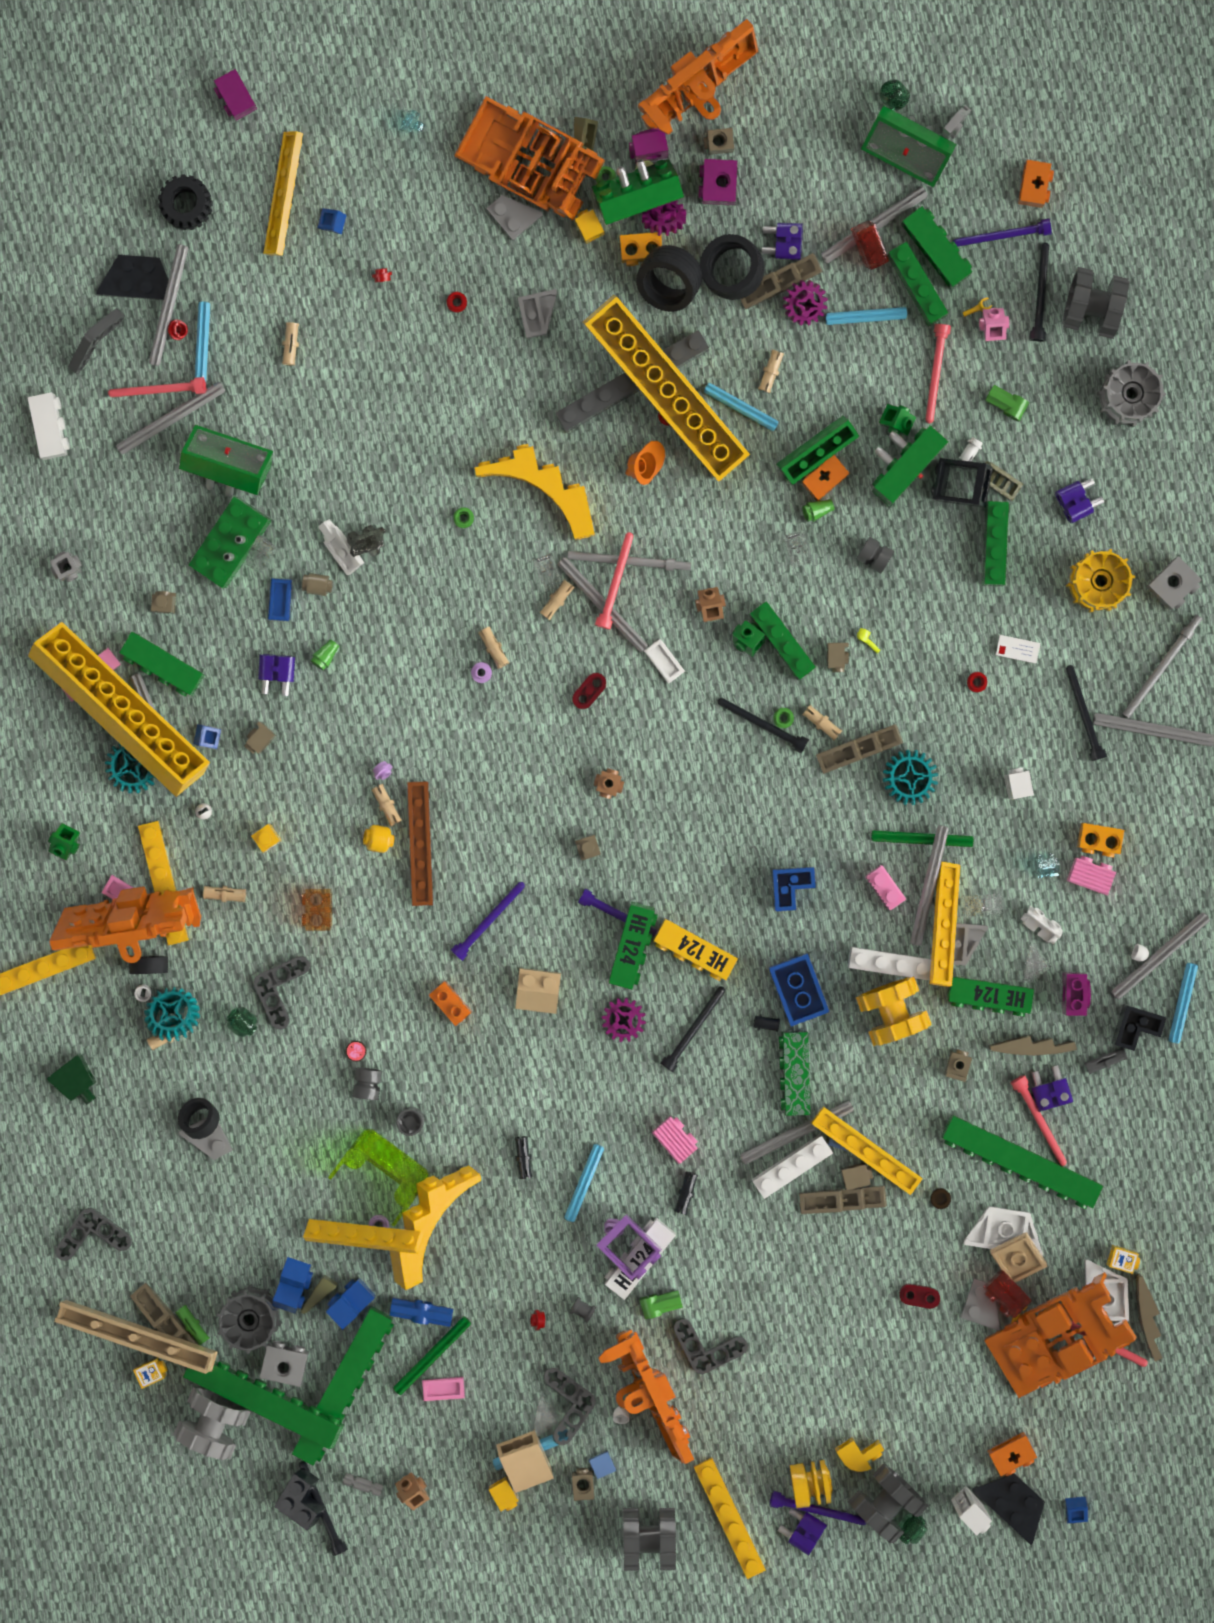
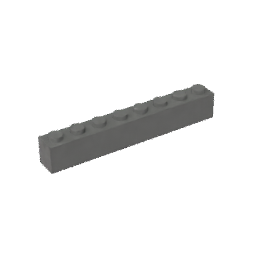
[555,330,709,433]

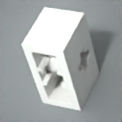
[1004,768,1034,799]

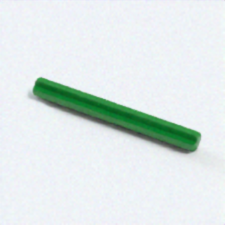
[871,830,974,847]
[393,1316,471,1395]

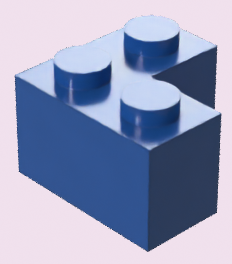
[772,867,816,911]
[272,1257,313,1314]
[326,1278,376,1330]

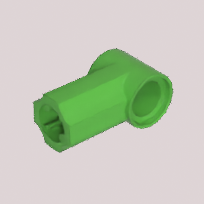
[985,385,1029,421]
[639,1290,683,1320]

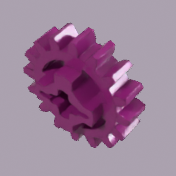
[642,200,686,236]
[782,280,828,326]
[602,997,646,1042]

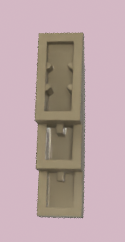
[741,253,823,309]
[816,724,903,774]
[988,1035,1077,1056]
[799,1186,887,1214]
[1136,1273,1162,1362]
[130,1283,198,1345]

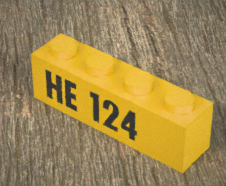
[653,918,738,981]

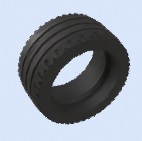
[700,234,765,300]
[636,245,702,312]

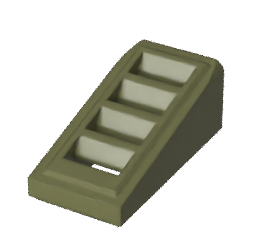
[574,117,598,151]
[985,461,1023,501]
[300,1275,338,1314]

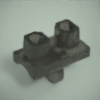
[347,525,386,557]

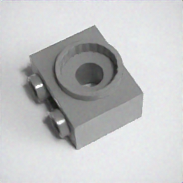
[1146,556,1202,610]
[260,1341,309,1387]

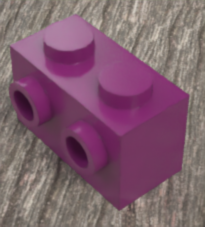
[213,69,257,121]

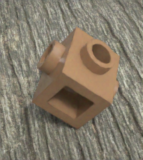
[695,587,726,622]
[594,768,624,799]
[395,1472,430,1511]

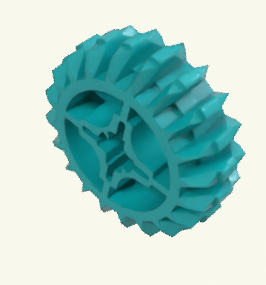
[105,742,157,794]
[882,750,938,805]
[144,987,200,1042]

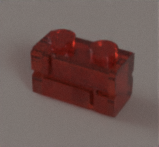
[850,220,889,270]
[983,1270,1032,1318]

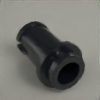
[753,1014,780,1032]

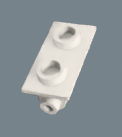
[1021,905,1063,944]

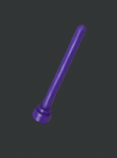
[953,218,1052,247]
[451,882,525,961]
[578,888,658,937]
[769,1490,867,1525]

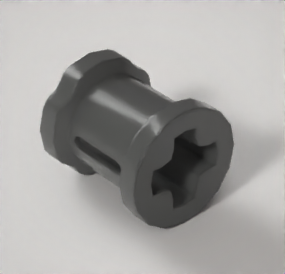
[569,1297,596,1323]

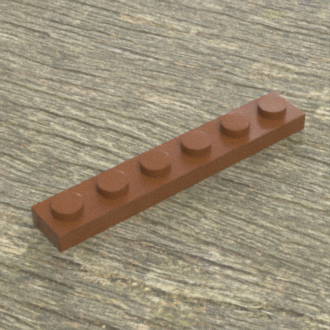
[407,781,433,906]

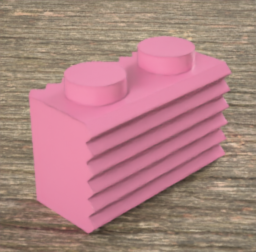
[1067,855,1116,895]
[865,865,906,910]
[652,1116,698,1164]

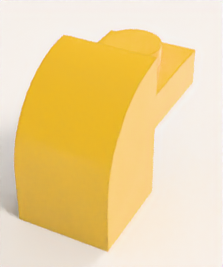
[835,1437,884,1472]

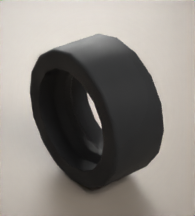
[129,956,168,974]
[178,1098,219,1139]

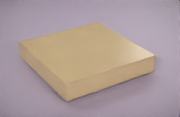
[990,1232,1047,1285]

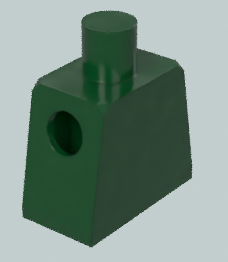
[47,1053,96,1105]

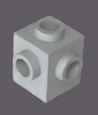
[50,551,82,583]

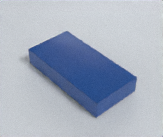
[268,578,292,621]

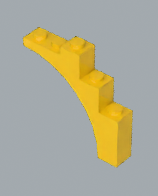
[474,444,595,540]
[390,1165,481,1291]

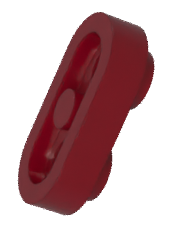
[573,673,607,709]
[899,1283,941,1309]

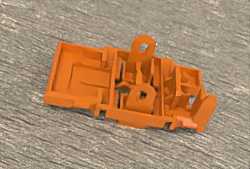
[638,19,758,135]
[454,96,605,220]
[49,886,201,963]
[984,1272,1137,1398]
[598,1329,695,1464]

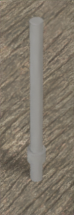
[568,551,691,571]
[1122,614,1202,719]

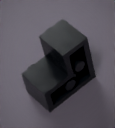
[1111,1004,1167,1051]
[274,1468,326,1531]

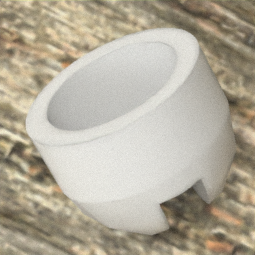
[195,803,212,820]
[1131,944,1149,962]
[134,984,152,1002]
[613,1406,630,1424]

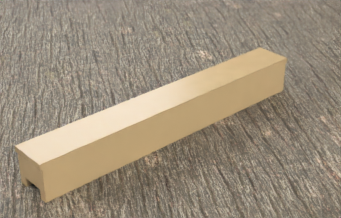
[54,1300,218,1374]

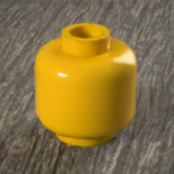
[363,825,394,853]

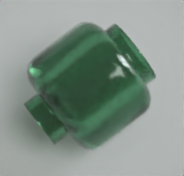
[879,79,910,111]
[226,1007,257,1038]
[898,1513,927,1545]

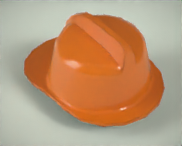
[625,440,665,485]

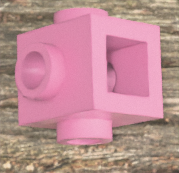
[979,308,1009,341]

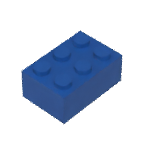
[768,953,830,1026]

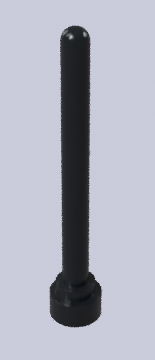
[1029,242,1049,342]
[1066,665,1107,761]
[718,698,809,754]
[660,986,725,1072]
[299,1461,348,1556]

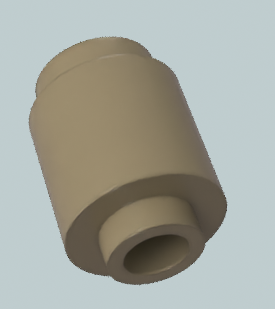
[302,573,333,596]

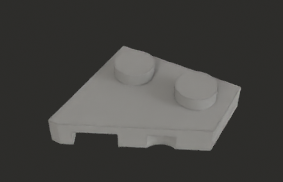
[941,105,972,139]
[486,195,543,241]
[518,289,557,339]
[953,923,988,965]
[179,1118,233,1160]
[960,1278,1000,1331]

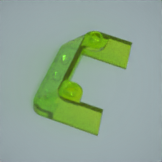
[328,1129,429,1227]

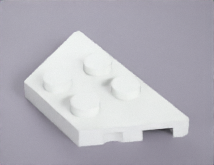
[963,1206,1043,1256]
[1085,1260,1129,1326]

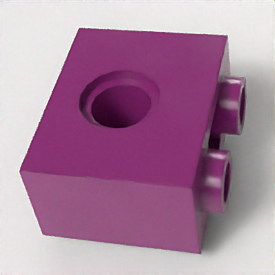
[629,128,668,164]
[698,159,737,205]
[1062,972,1091,1016]

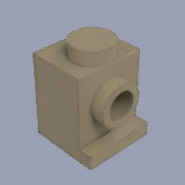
[151,591,176,614]
[827,643,849,673]
[244,721,277,754]
[575,835,601,860]
[944,1049,972,1082]

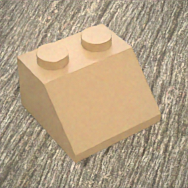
[515,968,561,1014]

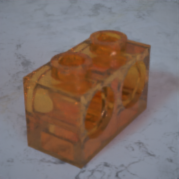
[302,889,332,931]

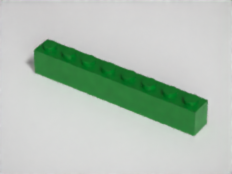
[941,1114,1103,1209]
[292,1306,394,1466]
[183,1361,344,1450]

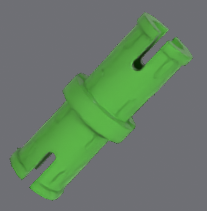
[175,1305,210,1345]

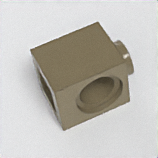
[704,128,734,155]
[841,1163,873,1190]
[572,1468,595,1501]

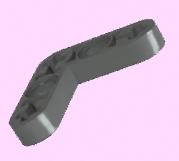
[68,308,125,374]
[254,956,311,1030]
[56,1208,133,1261]
[674,1318,748,1374]
[543,1368,596,1445]

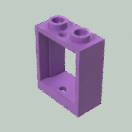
[596,1214,662,1281]

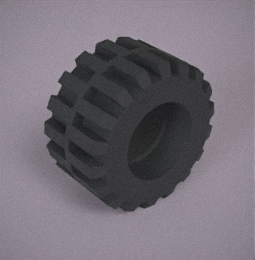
[158,174,213,230]

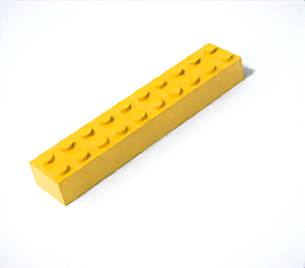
[582,295,750,482]
[28,622,210,797]

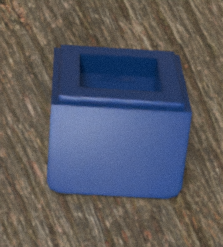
[317,208,346,234]
[193,724,221,749]
[1065,1496,1088,1524]

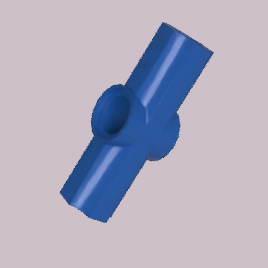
[389,1297,454,1327]

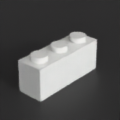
[28,392,70,460]

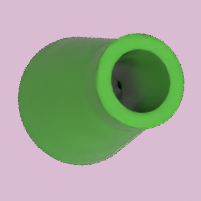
[802,499,834,522]
[310,639,339,670]

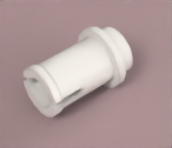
[959,437,983,462]

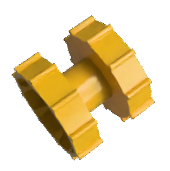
[1066,549,1135,613]
[855,976,932,1046]

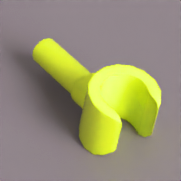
[857,628,880,654]

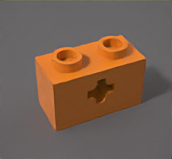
[1018,160,1054,208]
[801,455,850,501]
[429,981,472,1026]
[987,1432,1037,1476]

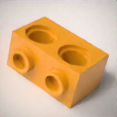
[620,232,662,266]
[1077,823,1125,858]

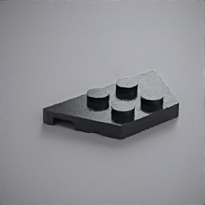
[96,255,177,300]
[972,1473,1045,1545]

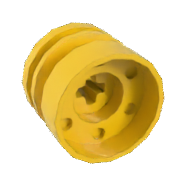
[790,1460,833,1508]

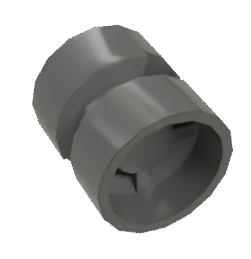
[856,537,895,574]
[352,1067,382,1100]
[396,1107,425,1136]

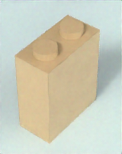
[496,1430,554,1493]

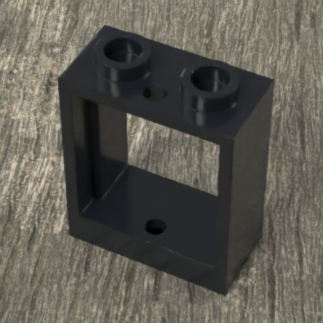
[931,458,993,508]

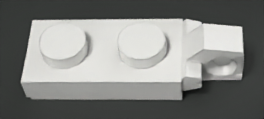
[318,519,364,575]

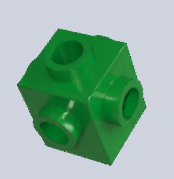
[879,404,916,436]
[732,620,765,657]
[48,823,80,861]

